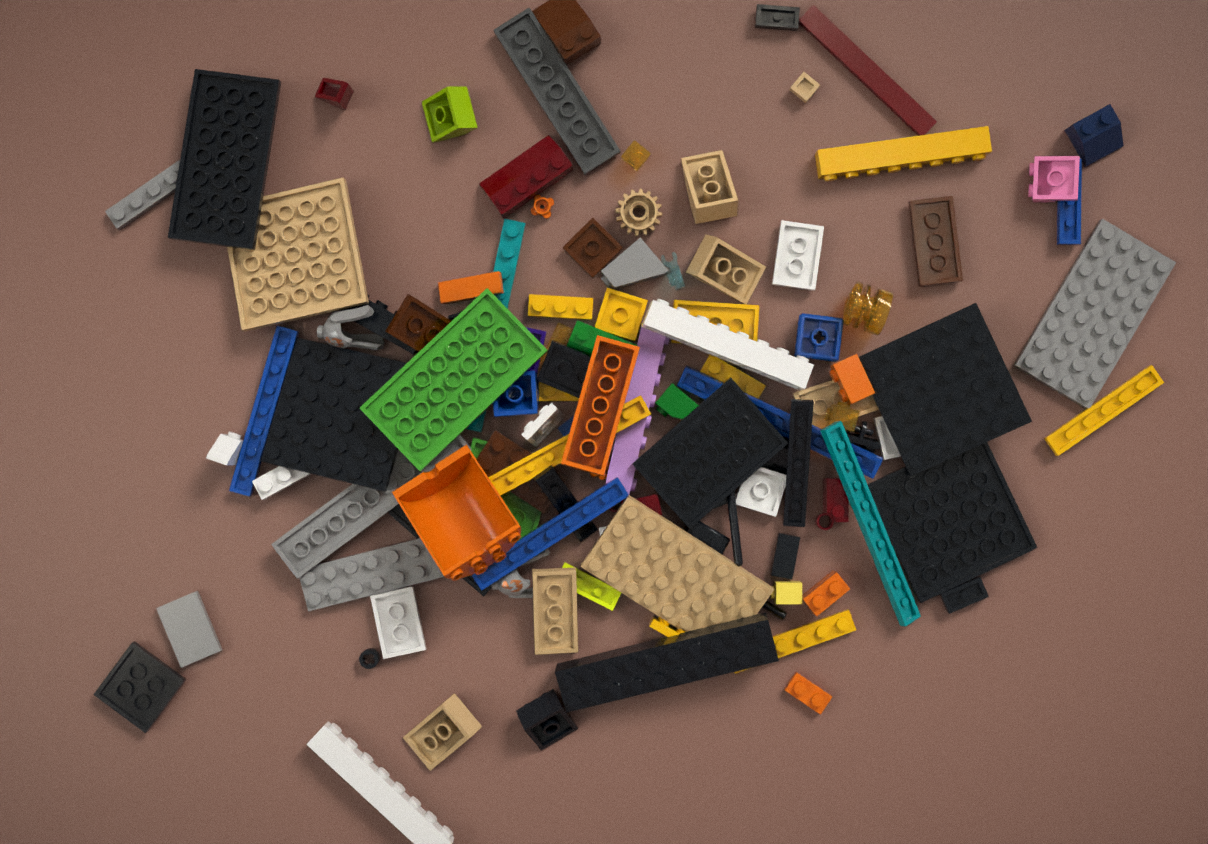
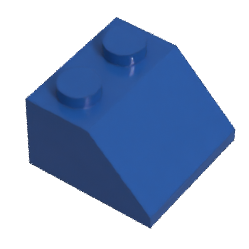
[493,371,539,417]

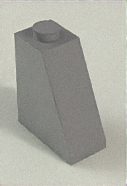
[601,238,668,290]

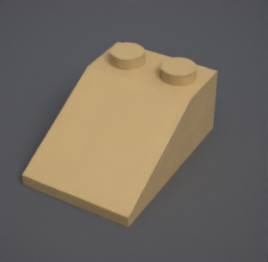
[681,150,738,224]
[686,235,766,305]
[403,693,482,771]

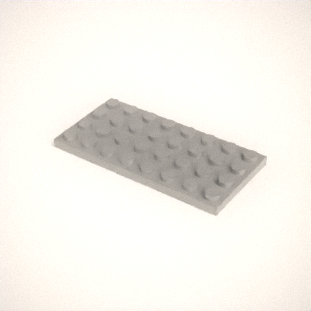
[1013,219,1176,409]

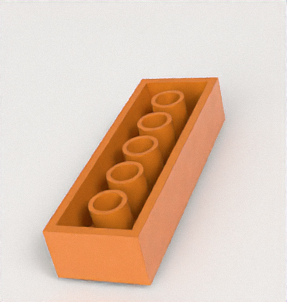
[561,335,640,477]

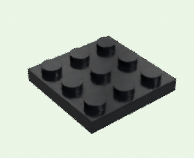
[94,641,186,733]

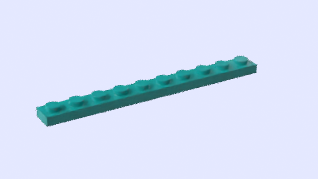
[467,219,526,432]
[820,421,921,627]

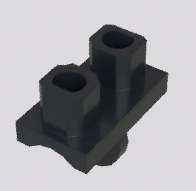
[846,421,881,454]

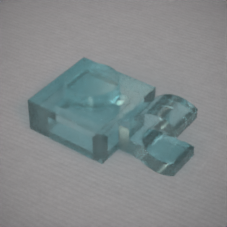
[661,252,685,291]

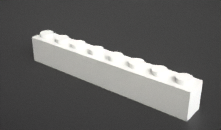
[641,299,814,391]
[306,721,454,844]

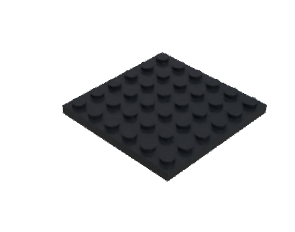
[859,303,1032,476]
[261,338,407,492]
[867,442,1038,603]

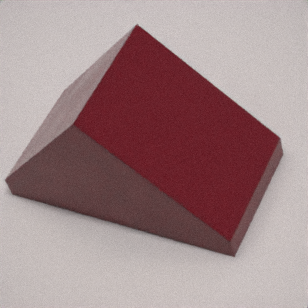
[315,78,354,110]

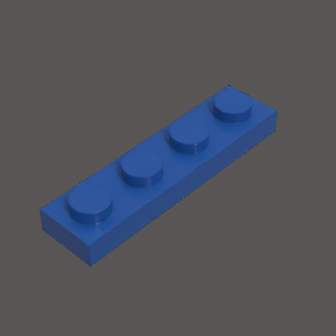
[1057,159,1082,245]

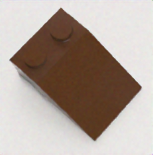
[532,0,601,65]

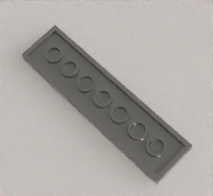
[493,8,621,175]

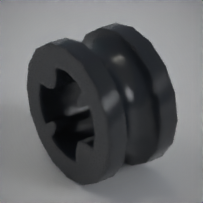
[359,648,380,669]

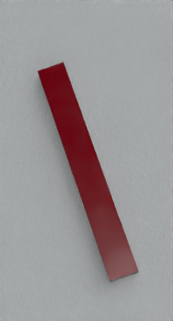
[799,5,937,136]

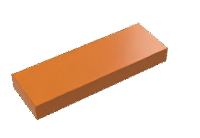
[438,271,504,304]

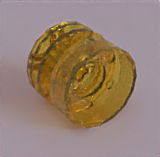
[843,281,893,336]

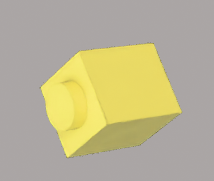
[770,581,802,604]

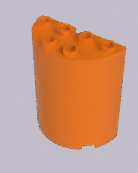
[392,444,521,581]

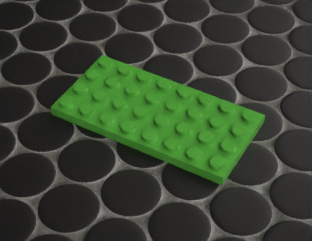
[360,288,548,472]

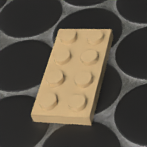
[792,380,879,429]
[532,567,578,655]

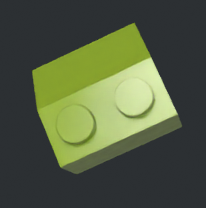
[422,86,478,143]

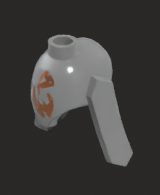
[317,305,385,350]
[492,548,550,598]

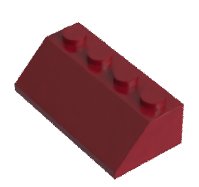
[479,135,573,219]

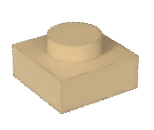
[789,72,820,103]

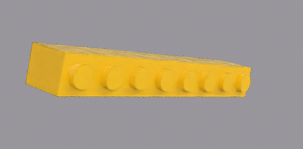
[815,126,992,182]

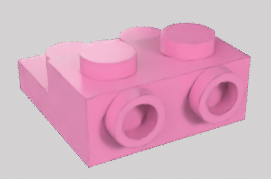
[1028,156,1080,202]

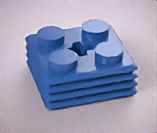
[794,313,844,362]

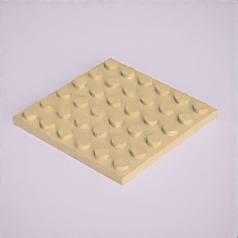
[227,177,369,332]

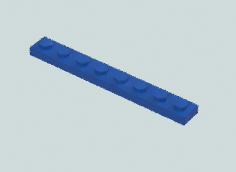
[229,325,299,497]
[472,477,629,591]

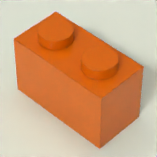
[829,354,875,405]
[802,570,850,616]

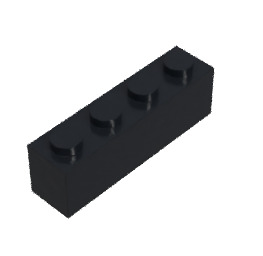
[339,294,418,355]

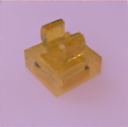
[621,140,651,172]

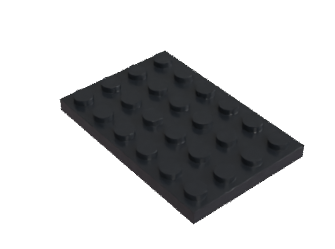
[632,377,788,529]

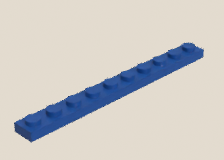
[677,365,883,479]

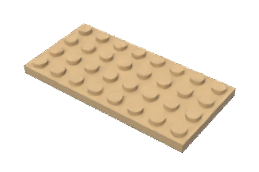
[581,495,774,632]

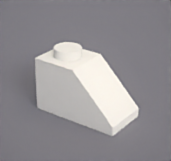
[206,431,243,466]

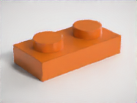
[784,672,832,715]

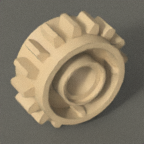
[616,189,662,237]

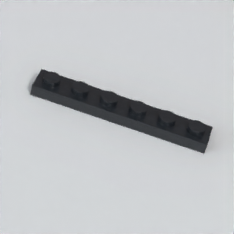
[783,399,814,527]

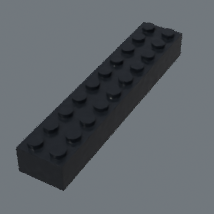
[555,612,779,713]

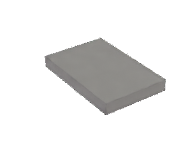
[156,591,223,668]

